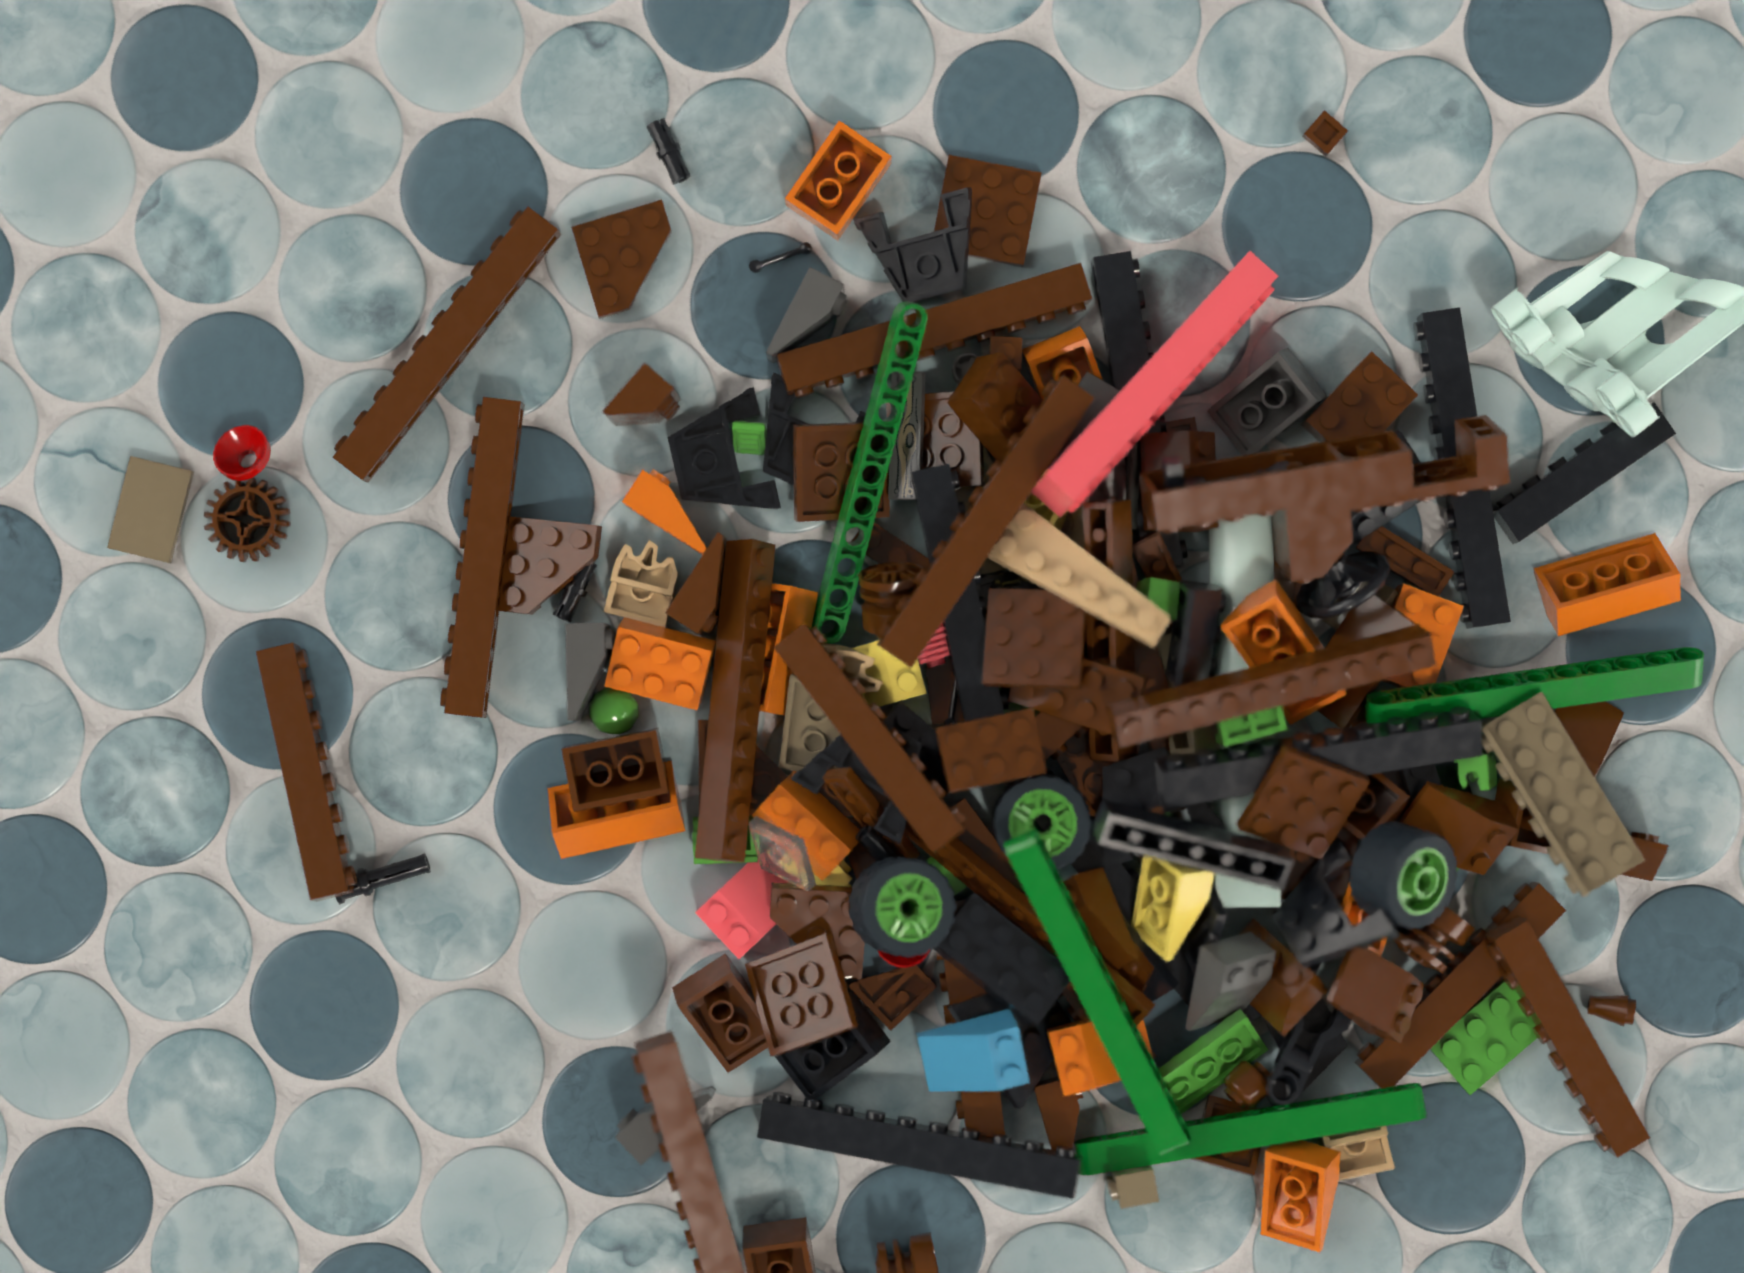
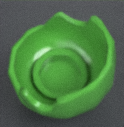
[588,687,638,735]

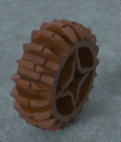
[204,477,291,562]

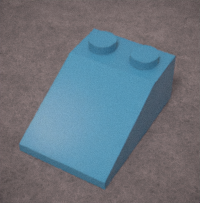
[916,1009,1030,1092]

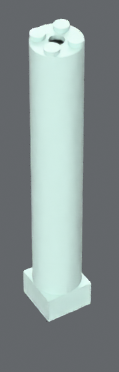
[1209,514,1281,907]

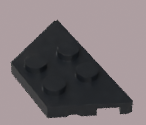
[1181,883,1228,976]

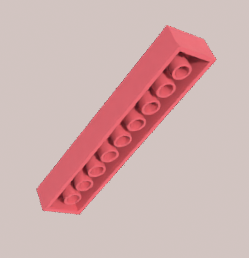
[1032,251,1278,517]

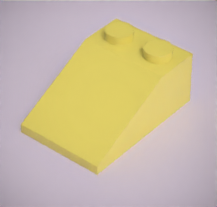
[851,640,927,707]
[1131,855,1214,961]

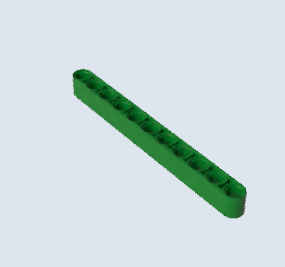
[812,301,928,643]
[1366,647,1704,723]
[1004,829,1191,1155]
[1074,1083,1427,1176]

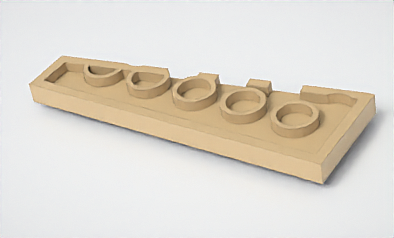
[988,503,1171,648]

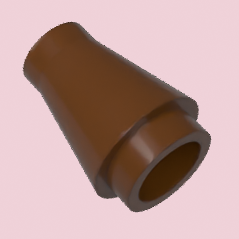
[1587,995,1636,1027]

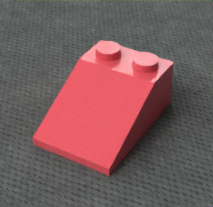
[695,845,803,959]

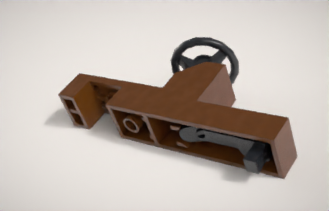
[1139,415,1510,619]

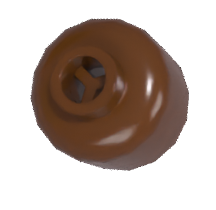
[1224,1061,1270,1109]

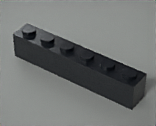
[1493,402,1676,544]
[1092,799,1294,890]

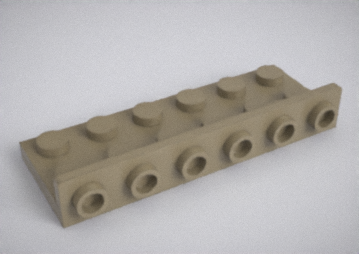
[1481,692,1645,897]

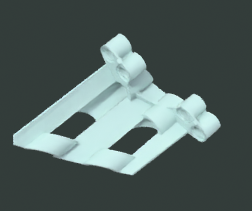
[1491,251,1744,437]

